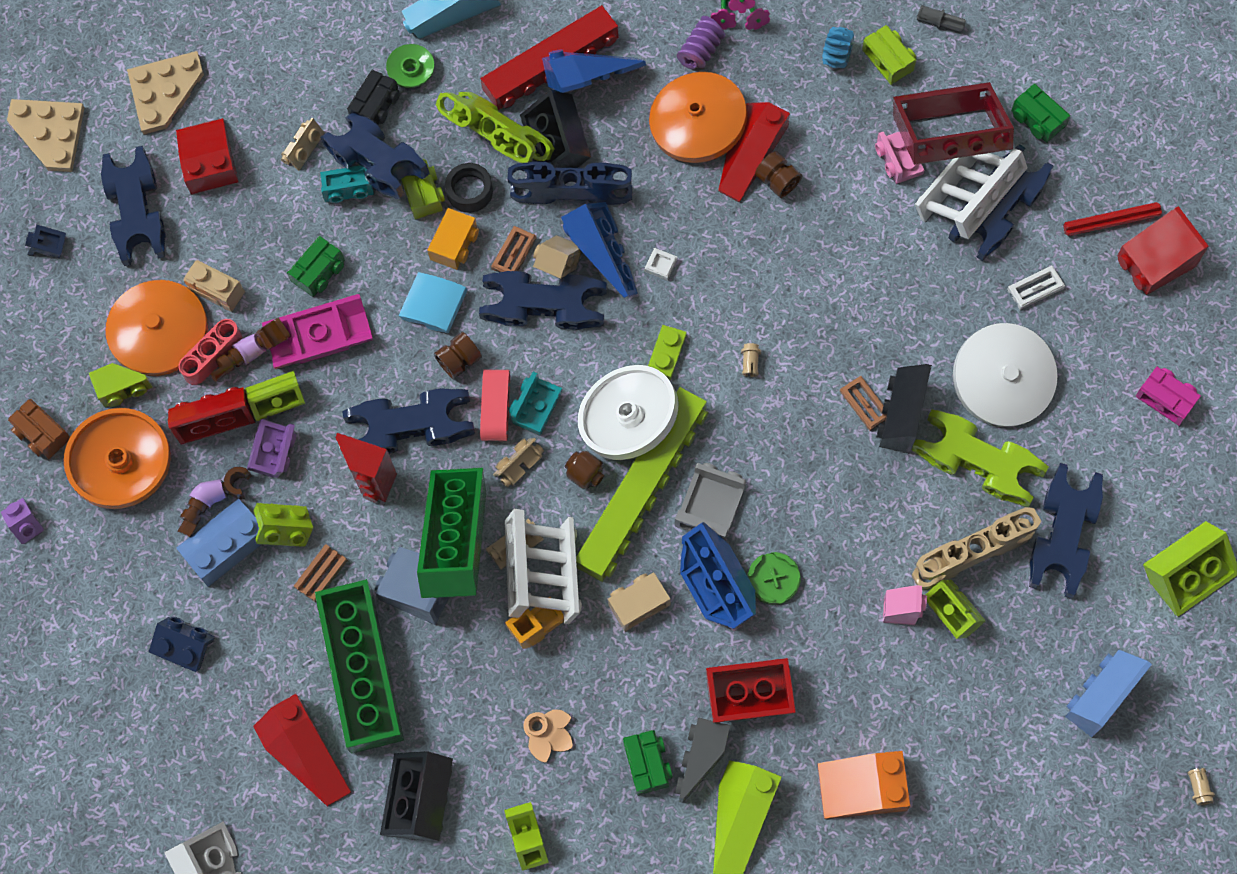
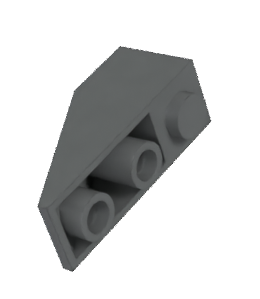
[675,717,730,803]

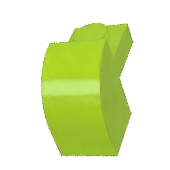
[504,802,549,871]

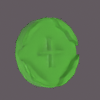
[748,552,801,605]

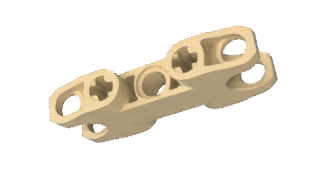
[911,507,1041,589]

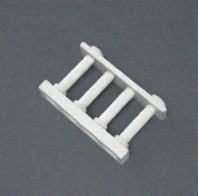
[915,148,1028,239]
[505,509,582,624]

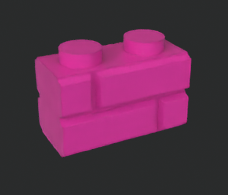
[1135,366,1201,426]

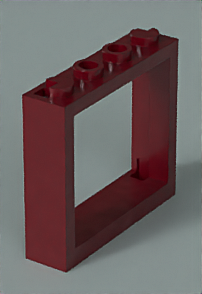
[893,82,1014,165]

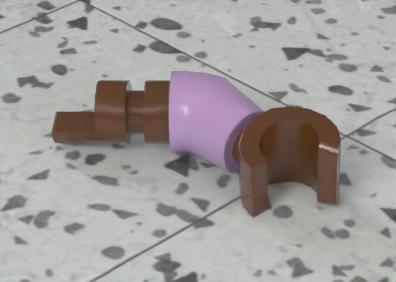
[211,318,291,382]
[177,466,252,537]

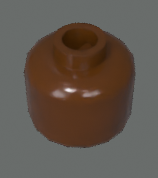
[565,451,605,489]

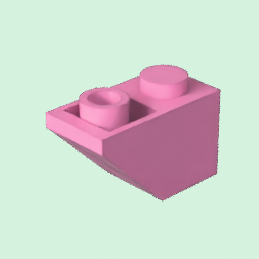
[883,585,927,625]

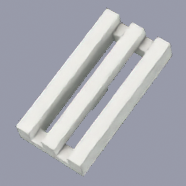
[1007,266,1065,310]

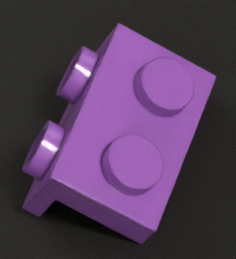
[247,419,296,478]

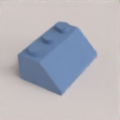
[176,499,262,587]
[1065,650,1152,738]

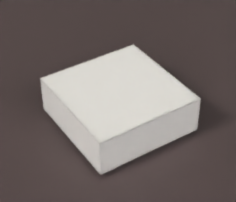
[644,248,677,281]

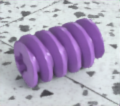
[677,15,725,69]

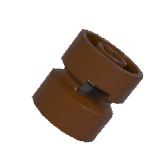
[755,151,802,198]
[434,332,482,380]

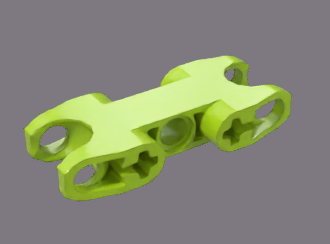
[435,91,554,163]
[911,409,1049,507]

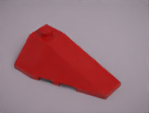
[718,102,790,203]
[253,694,352,807]

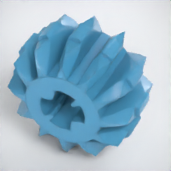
[822,27,854,69]

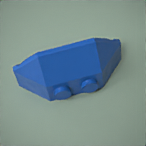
[680,522,756,629]

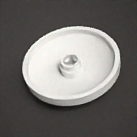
[953,323,1057,427]
[578,365,678,460]

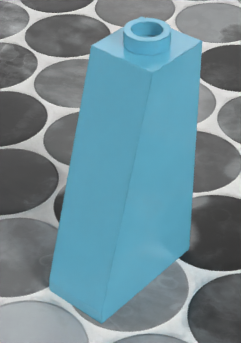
[402,0,501,39]

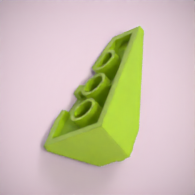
[713,760,781,874]

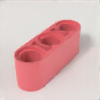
[178,319,242,385]
[480,369,510,441]

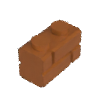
[8,399,70,459]

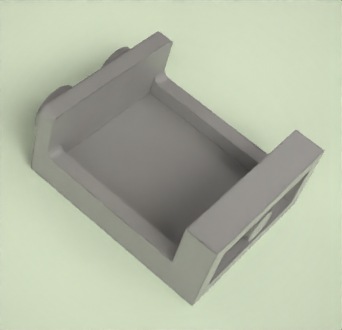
[675,463,746,541]

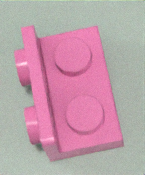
[875,132,925,184]

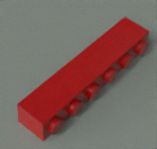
[480,5,619,110]

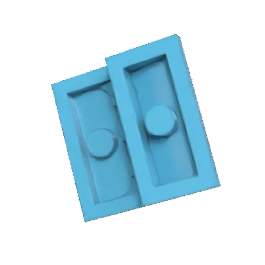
[399,272,468,333]

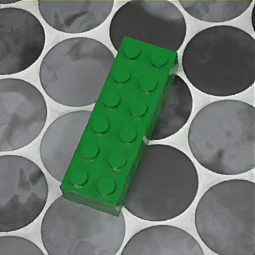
[417,468,486,598]
[315,579,404,754]

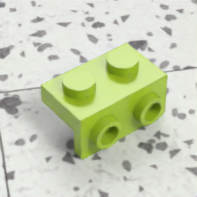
[254,503,313,547]

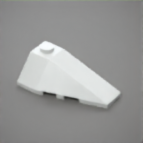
[164,822,241,874]

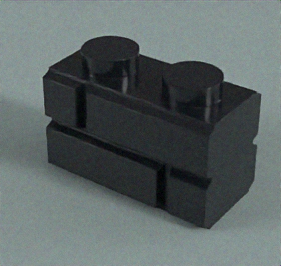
[347,69,400,125]

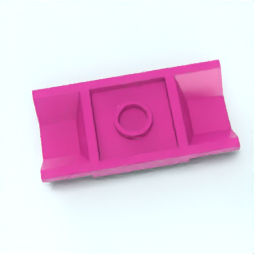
[262,294,373,369]

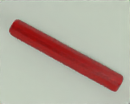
[1063,202,1162,236]

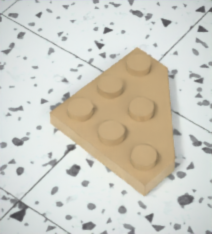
[127,51,204,135]
[7,99,85,172]

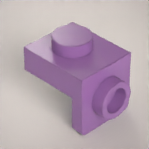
[1,498,44,544]

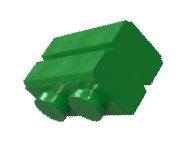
[1011,84,1071,143]
[287,236,345,297]
[623,730,673,795]

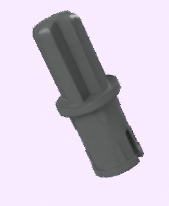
[917,5,966,32]

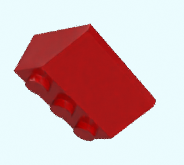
[168,387,256,445]
[335,433,397,503]
[706,658,796,723]

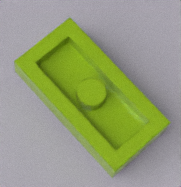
[648,325,687,380]

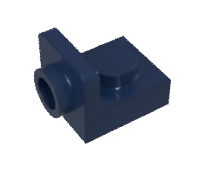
[25,224,66,258]

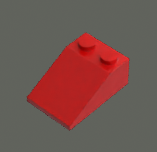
[176,118,239,195]

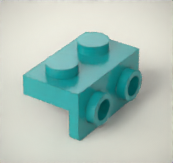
[320,165,374,203]
[509,371,563,436]

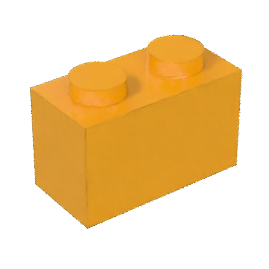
[427,208,479,270]

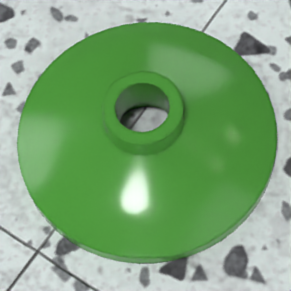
[386,44,435,88]

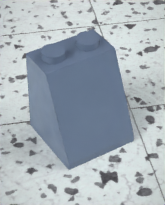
[375,547,449,625]

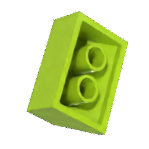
[1143,521,1237,617]

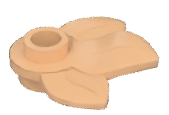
[524,709,573,763]

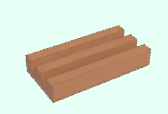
[491,226,536,272]
[840,376,886,431]
[294,544,348,603]

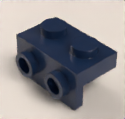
[149,617,215,672]

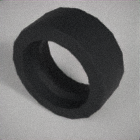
[445,163,493,213]

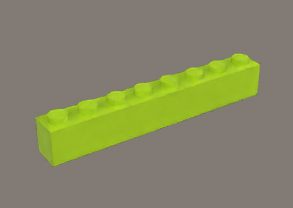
[576,387,709,582]

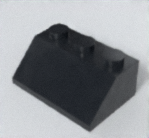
[520,89,591,168]
[876,364,932,454]
[380,751,453,841]

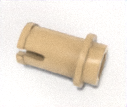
[741,343,761,377]
[1188,768,1215,806]

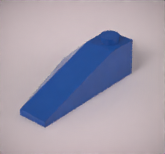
[542,50,646,93]
[561,202,638,298]

